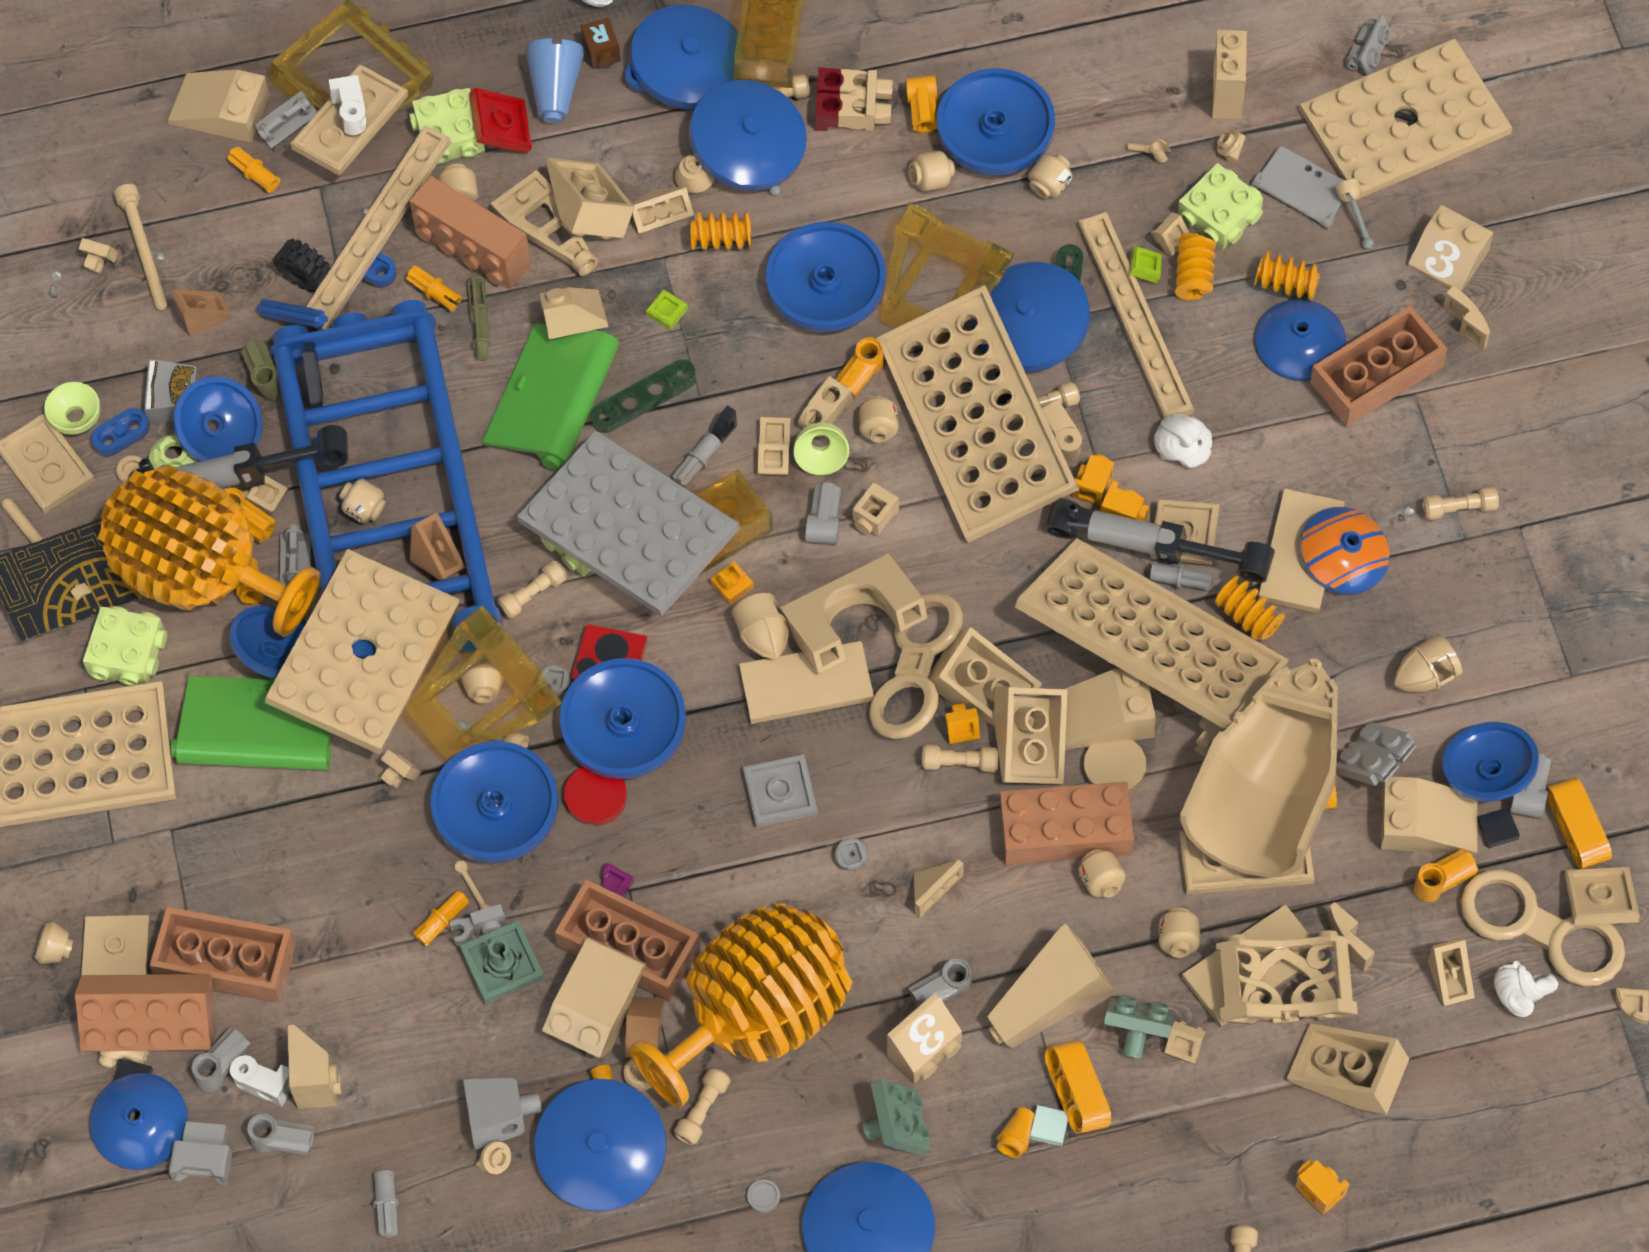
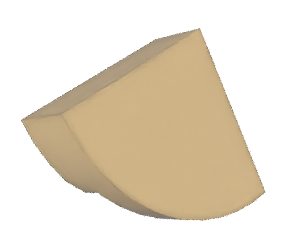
[1615,988,1649,1025]

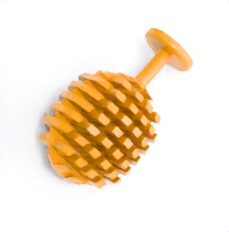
[97,465,321,637]
[629,903,853,1108]

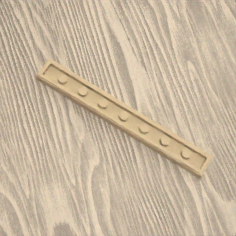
[306,125,451,330]
[1078,212,1194,418]

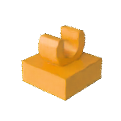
[710,561,754,605]
[945,703,980,744]

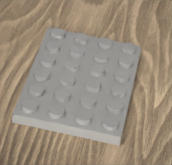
[517,431,740,617]

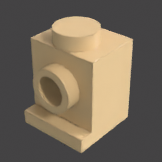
[852,482,899,536]

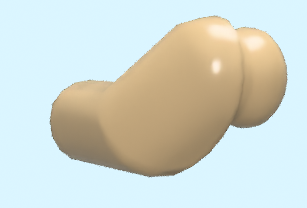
[98,1051,149,1068]

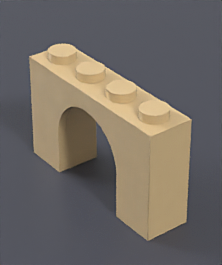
[780,553,928,674]

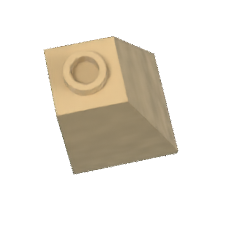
[987,924,1114,1049]

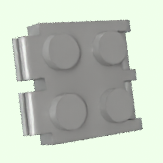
[1336,722,1417,786]

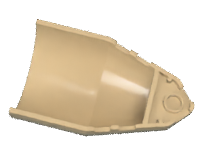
[1180,658,1338,878]

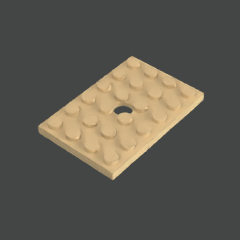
[1299,39,1512,200]
[265,549,460,755]

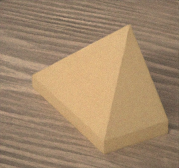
[632,186,694,234]
[914,860,964,919]

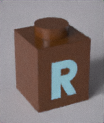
[581,17,621,69]

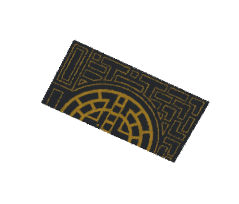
[0,518,144,641]

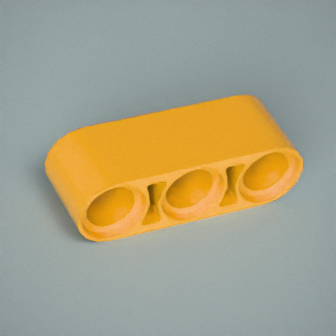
[1546,777,1612,869]
[1045,1040,1111,1134]

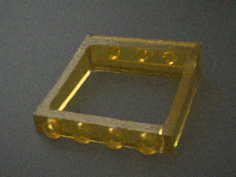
[269,0,434,113]

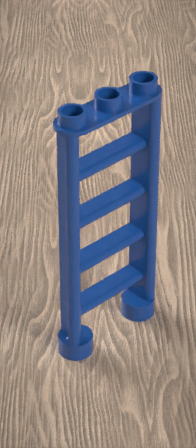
[270,300,506,659]

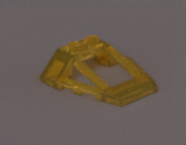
[880,202,1015,344]
[405,605,562,759]

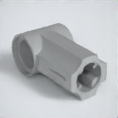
[805,482,841,545]
[1510,753,1551,819]
[908,958,972,1008]
[191,1027,252,1092]
[247,1114,315,1156]

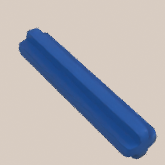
[257,299,328,328]

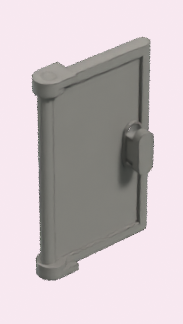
[1252,145,1345,229]

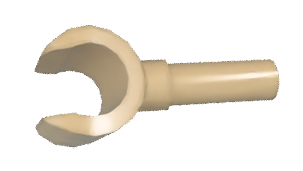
[1128,139,1171,163]

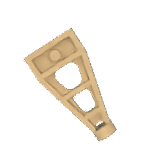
[490,170,598,276]

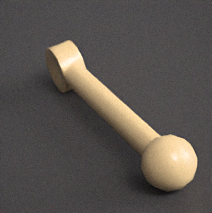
[455,861,491,910]

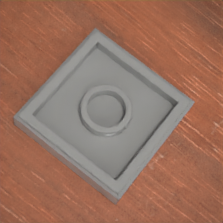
[743,754,818,828]

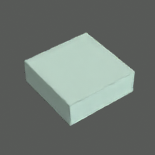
[1030,1105,1068,1146]

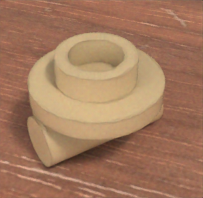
[1217,129,1246,164]
[475,1141,511,1174]

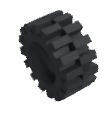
[273,239,331,292]

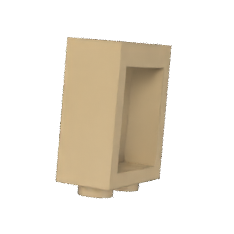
[1212,30,1247,119]

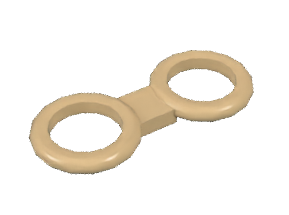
[869,592,963,739]
[1461,869,1625,987]

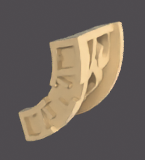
[1216,931,1358,1024]

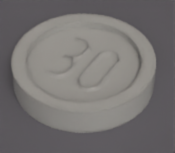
[747,1179,780,1213]

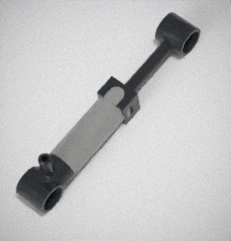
[128,425,348,489]
[1044,498,1275,583]

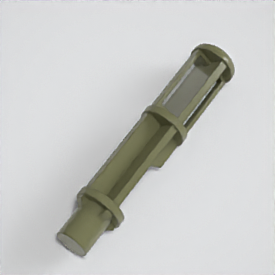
[467,275,490,361]

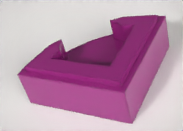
[602,863,634,897]

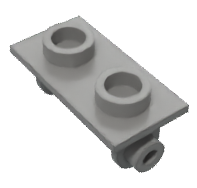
[1346,14,1391,76]
[255,90,317,149]
[280,525,311,586]

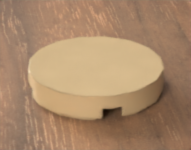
[1084,739,1146,793]

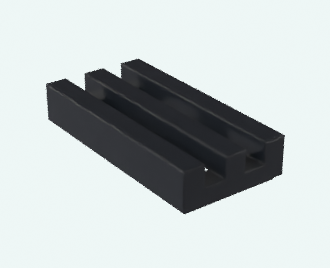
[302,342,324,408]

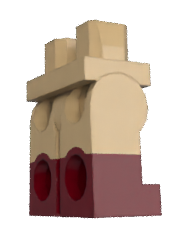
[815,67,893,131]

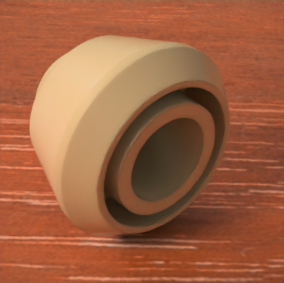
[675,154,715,193]
[461,664,504,704]
[34,921,73,964]

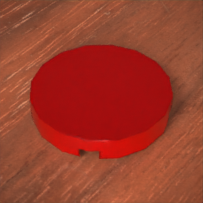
[564,767,627,826]

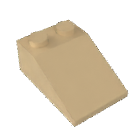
[168,70,270,143]
[546,158,634,239]
[928,627,1042,726]
[1065,668,1156,750]
[994,686,1068,784]
[1380,776,1477,855]
[542,937,646,1058]
[1287,1023,1409,1115]

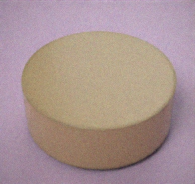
[116,455,142,484]
[624,1059,651,1091]

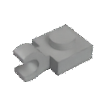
[449,904,507,946]

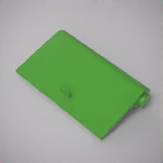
[482,322,619,470]
[171,676,331,771]

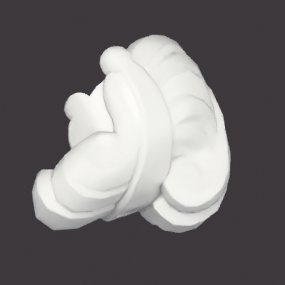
[1154,413,1213,468]
[1493,961,1558,1017]

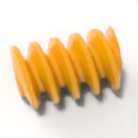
[691,212,752,250]
[1175,233,1216,301]
[1254,250,1321,302]
[1215,575,1286,641]

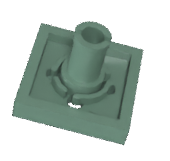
[460,920,545,1004]
[1104,995,1175,1058]
[863,1079,931,1156]

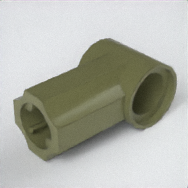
[241,339,282,401]

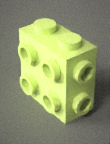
[409,88,485,164]
[1178,163,1263,251]
[83,606,167,686]

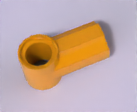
[906,75,937,134]
[835,337,884,399]
[225,488,277,544]
[1413,849,1478,902]

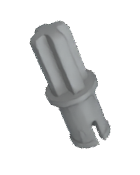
[672,433,721,487]
[1150,561,1213,590]
[373,1170,399,1238]

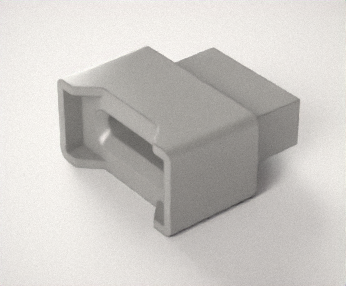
[169,1121,233,1186]

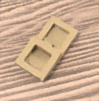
[1443,285,1490,350]
[758,417,791,475]
[223,475,288,514]
[1327,902,1375,972]

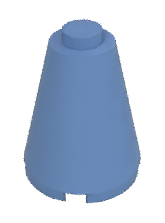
[526,38,584,124]

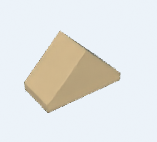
[1427,938,1475,1006]

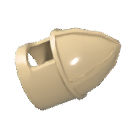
[732,593,789,660]
[1394,634,1463,692]

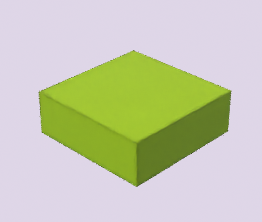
[1129,246,1162,283]
[646,289,688,331]

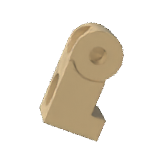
[798,376,854,438]
[1042,400,1082,462]

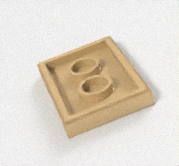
[0,413,95,514]

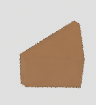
[171,289,232,336]
[410,512,466,580]
[625,996,665,1060]

